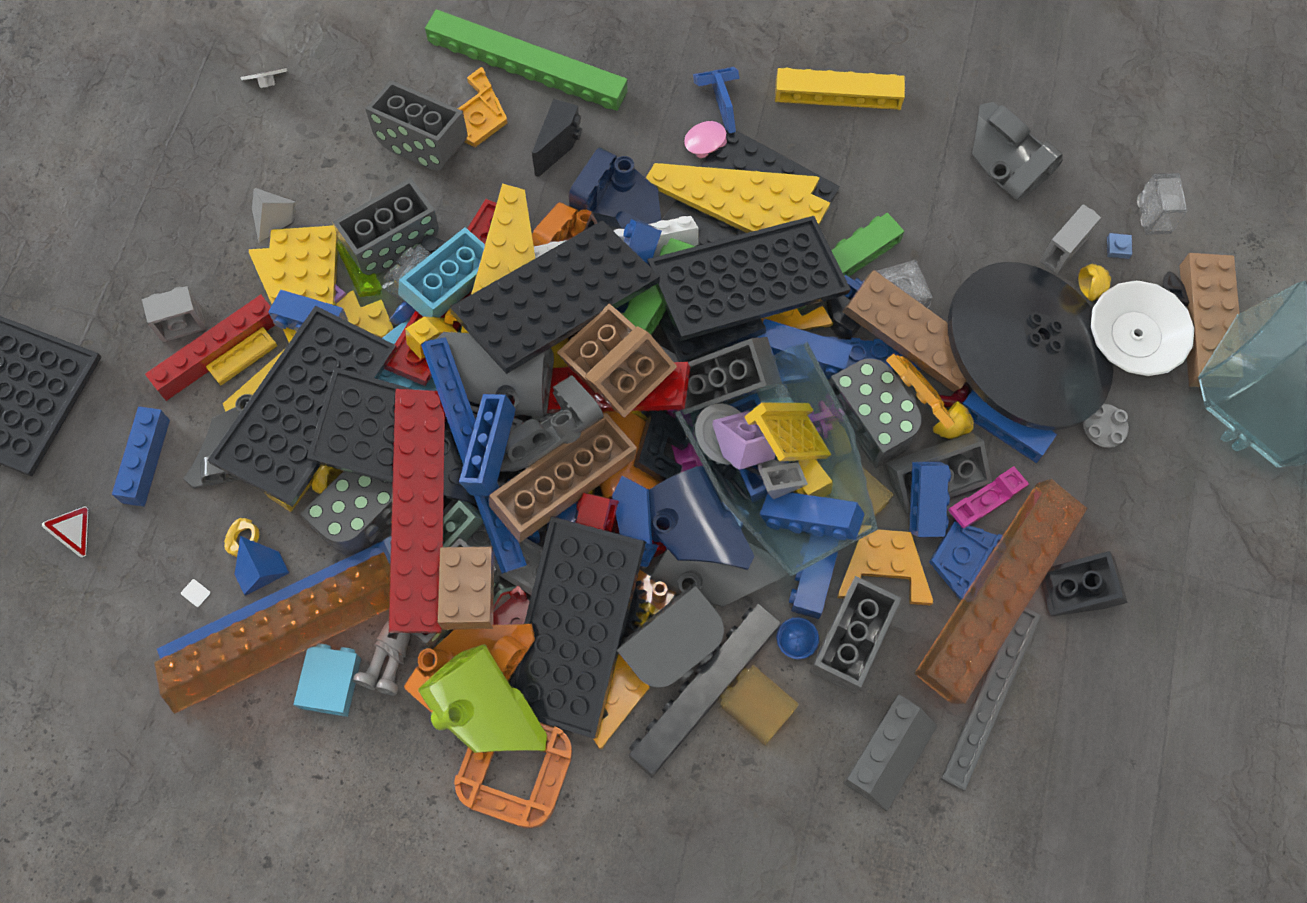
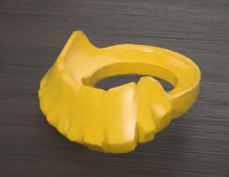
[224,518,259,557]

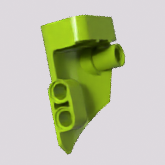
[418,644,547,753]

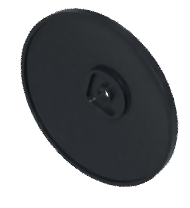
[948,262,1113,430]

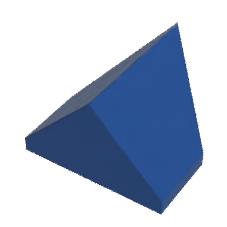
[235,536,289,596]

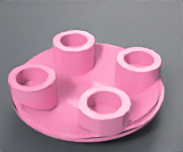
[684,121,727,158]

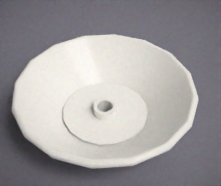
[1091,280,1194,376]

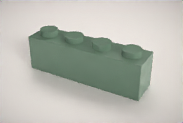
[443,500,484,548]

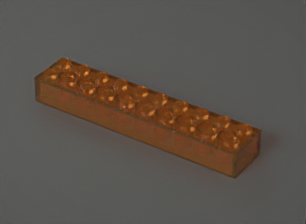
[914,479,1088,704]
[154,552,390,714]

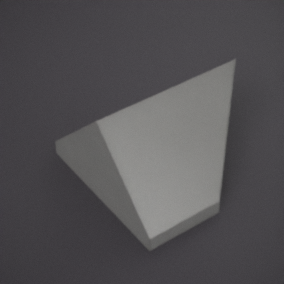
[252,188,296,242]
[758,460,808,499]

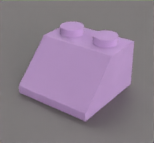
[712,411,775,469]

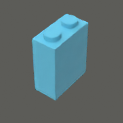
[293,643,361,717]

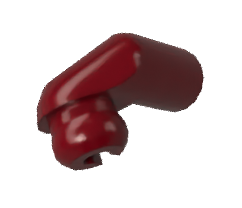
[939,385,970,407]

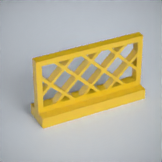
[744,403,832,462]

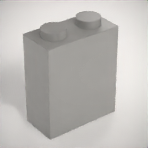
[1040,205,1101,274]

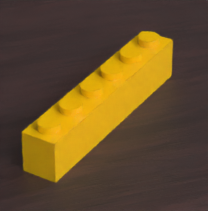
[775,68,905,110]

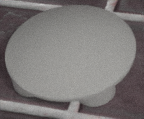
[1083,404,1129,448]

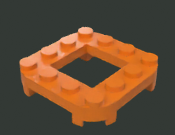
[454,723,572,828]

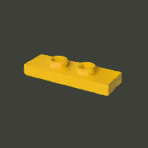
[206,327,277,386]

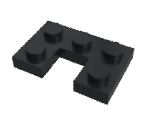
[633,410,692,482]

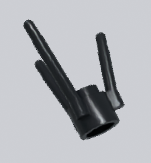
[711,461,761,500]

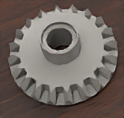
[694,404,741,466]

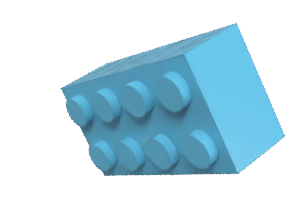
[398,227,485,318]

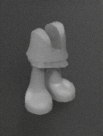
[352,621,411,696]

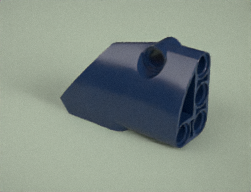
[569,147,661,229]
[649,466,755,570]

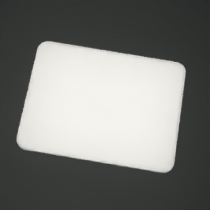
[181,579,210,607]

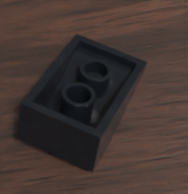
[532,99,582,177]
[1038,551,1128,617]

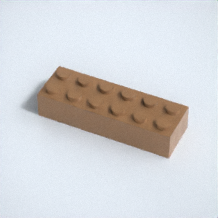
[1179,253,1246,389]
[842,270,966,392]
[489,413,637,543]

